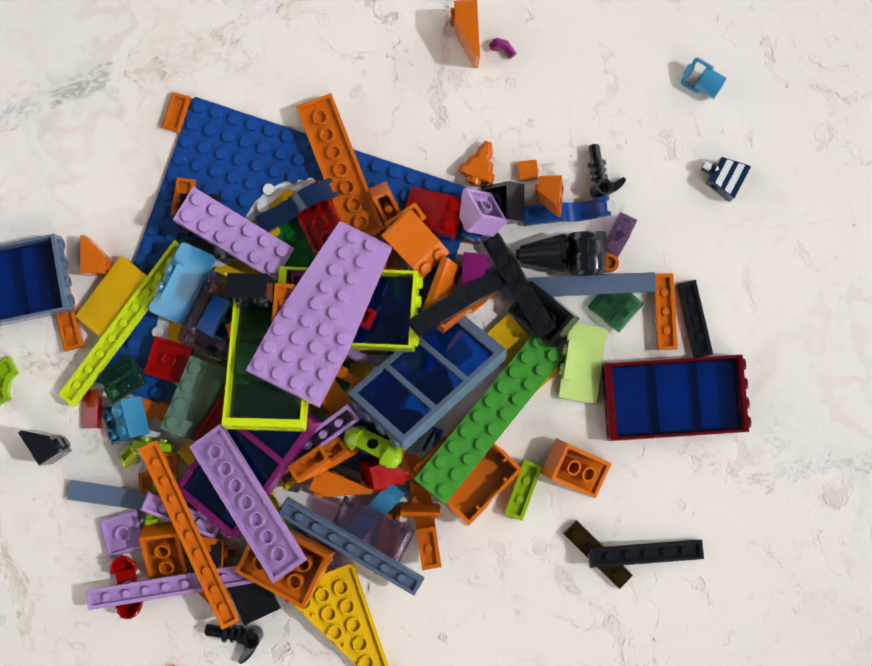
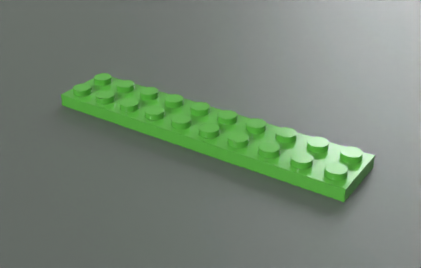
[414,333,565,505]

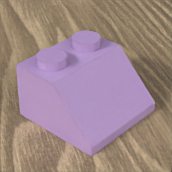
[459,187,507,237]

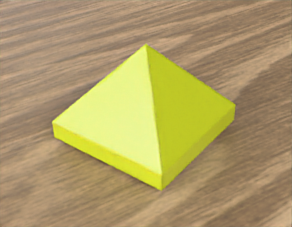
[118,443,139,468]

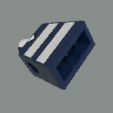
[700,157,751,202]

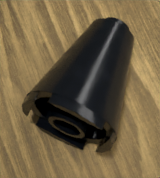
[516,233,568,272]

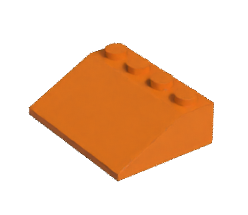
[235,526,335,609]

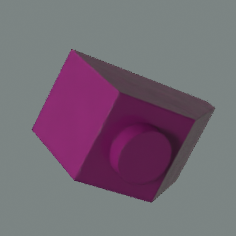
[460,252,490,289]

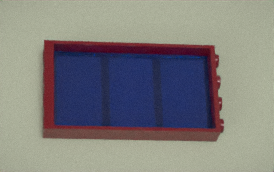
[602,354,751,441]

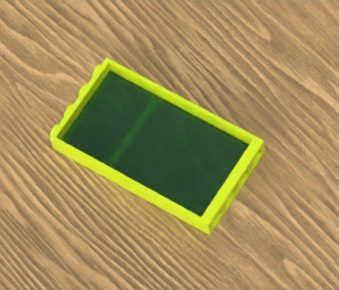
[222,286,308,431]

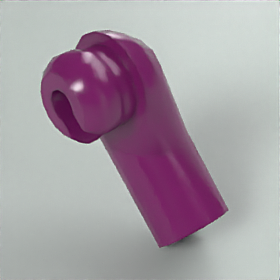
[489,38,517,59]

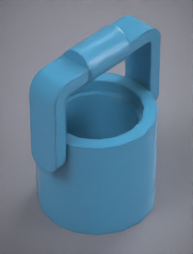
[681,57,726,99]

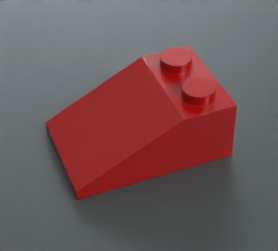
[405,187,461,241]

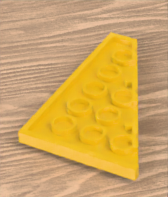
[293,562,389,666]

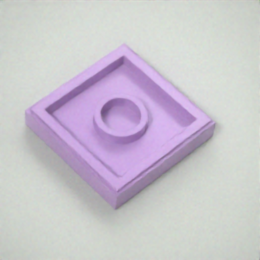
[99,510,143,558]

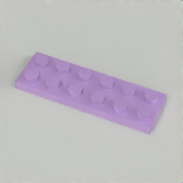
[172,187,294,281]

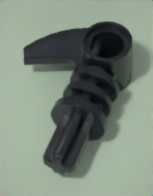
[587,144,626,199]
[204,624,264,664]

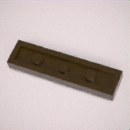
[563,520,633,589]

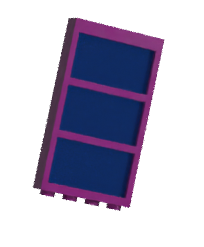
[178,382,321,539]

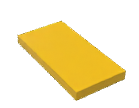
[75,255,148,337]
[487,314,559,393]

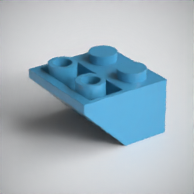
[102,396,150,445]

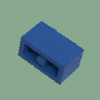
[196,294,233,343]

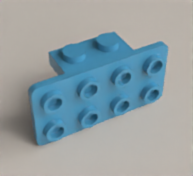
[148,242,216,324]

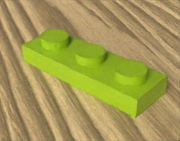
[504,459,543,521]

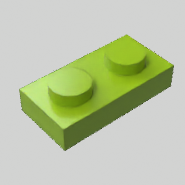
[132,437,176,452]

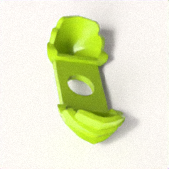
[344,425,402,468]

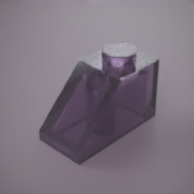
[604,212,637,258]

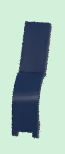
[255,178,339,233]

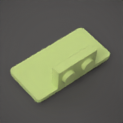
[559,323,607,403]

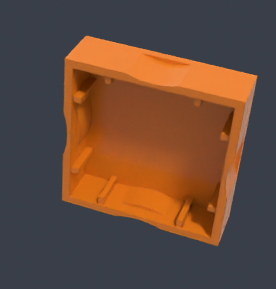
[410,416,523,526]

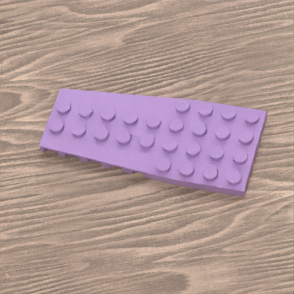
[246,221,392,408]

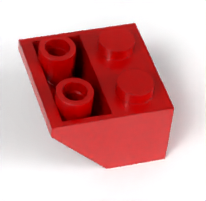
[358,456,411,491]

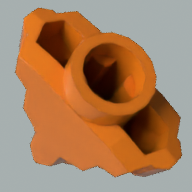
[457,141,495,187]

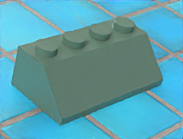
[160,355,227,441]

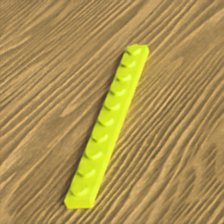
[58,240,180,407]

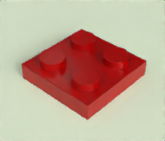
[144,336,194,383]

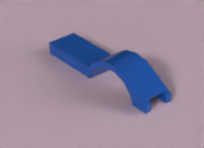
[524,196,611,226]

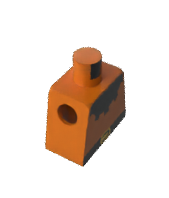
[191,534,237,573]

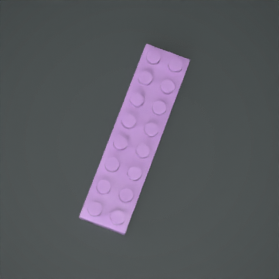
[189,424,307,583]

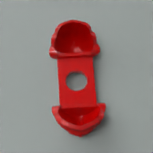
[110,555,143,619]

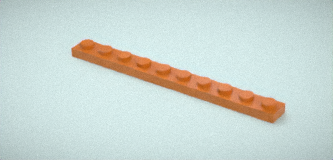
[138,440,240,630]

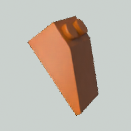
[450,0,480,68]
[381,208,450,279]
[540,438,612,498]
[309,469,374,498]
[139,522,190,579]

